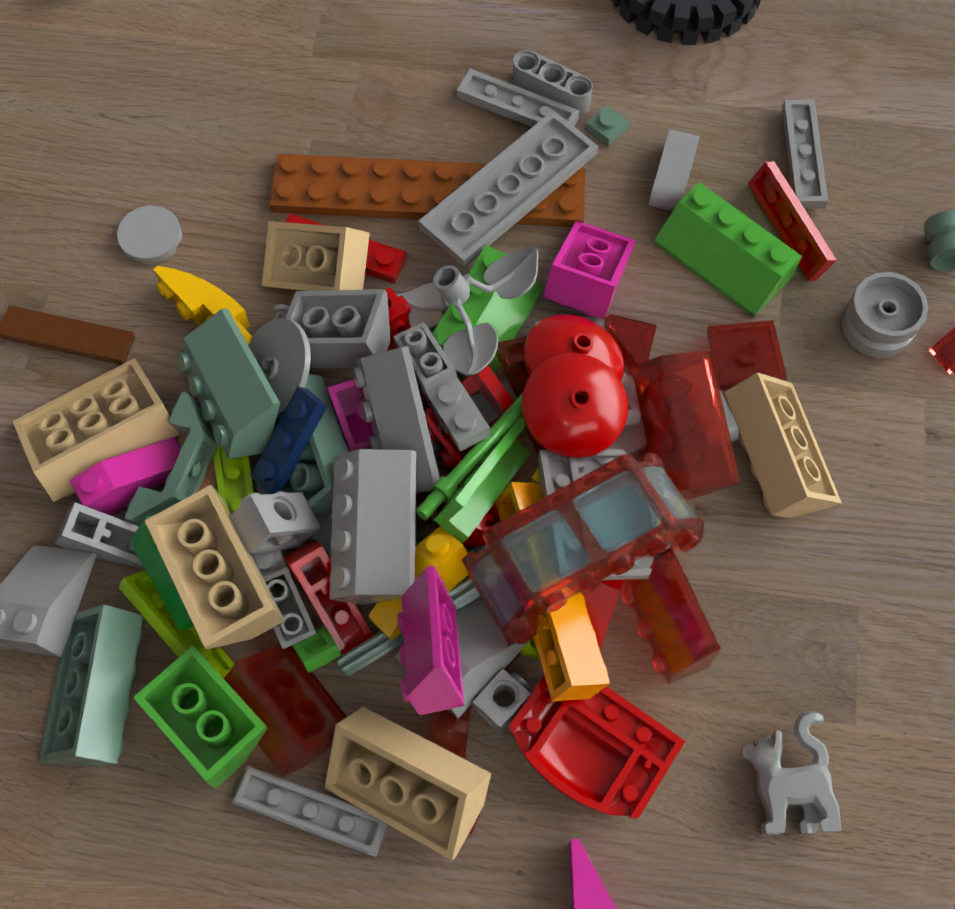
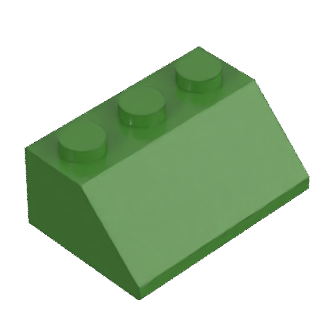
[133,645,268,789]

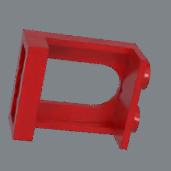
[424,366,523,470]

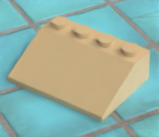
[12,358,180,502]

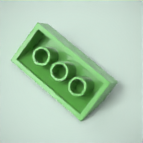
[654,182,802,318]
[432,245,543,392]

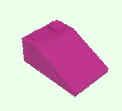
[543,222,636,319]

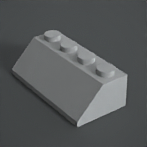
[353,346,440,493]
[330,449,416,605]

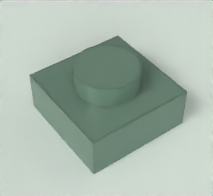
[586,105,629,147]

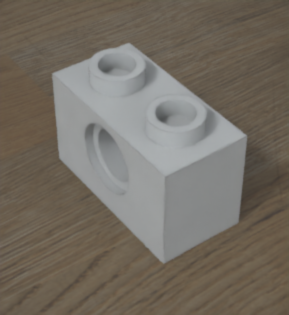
[229,491,321,554]

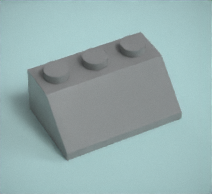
[285,289,390,368]

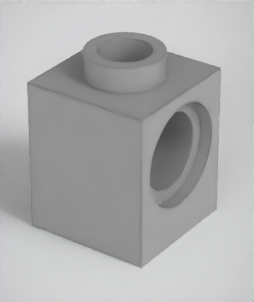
[472,669,531,735]

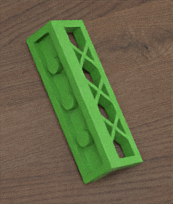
[434,416,531,543]

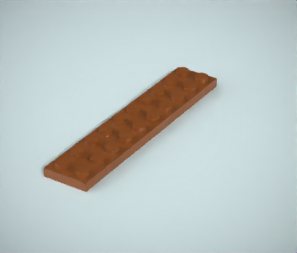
[269,154,586,227]

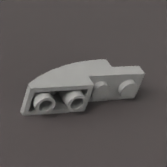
[393,321,492,452]
[251,550,317,649]

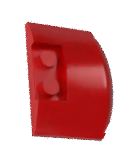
[508,675,685,819]

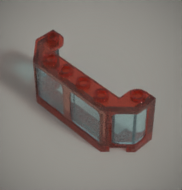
[462,453,704,646]

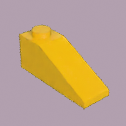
[368,526,475,641]

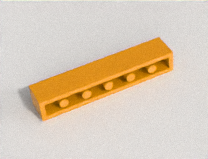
[495,482,610,701]

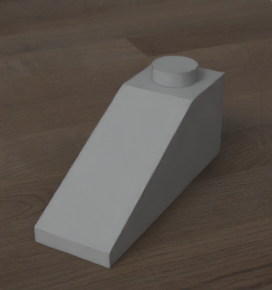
[54,502,145,570]

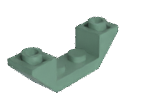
[124,392,218,526]

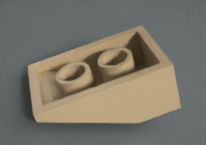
[262,221,370,291]

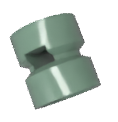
[923,210,955,272]

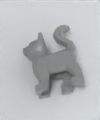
[742,711,842,835]

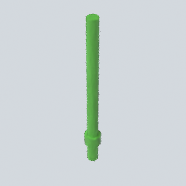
[416,393,523,520]

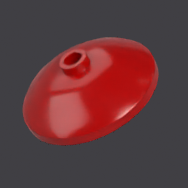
[523,314,624,404]
[521,353,628,459]

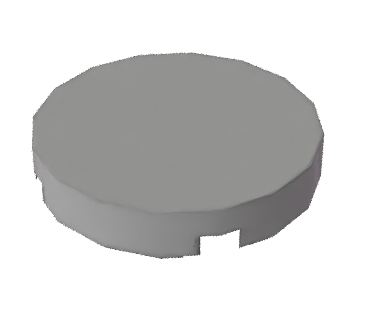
[117,205,183,265]

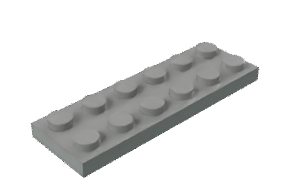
[418,110,599,267]

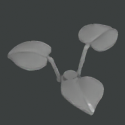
[396,246,538,376]

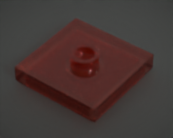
[707,320,787,390]

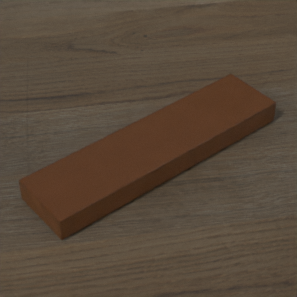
[0,305,135,365]

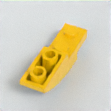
[153,266,253,345]

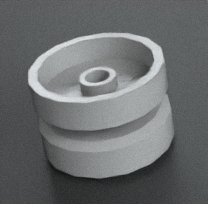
[841,272,929,359]

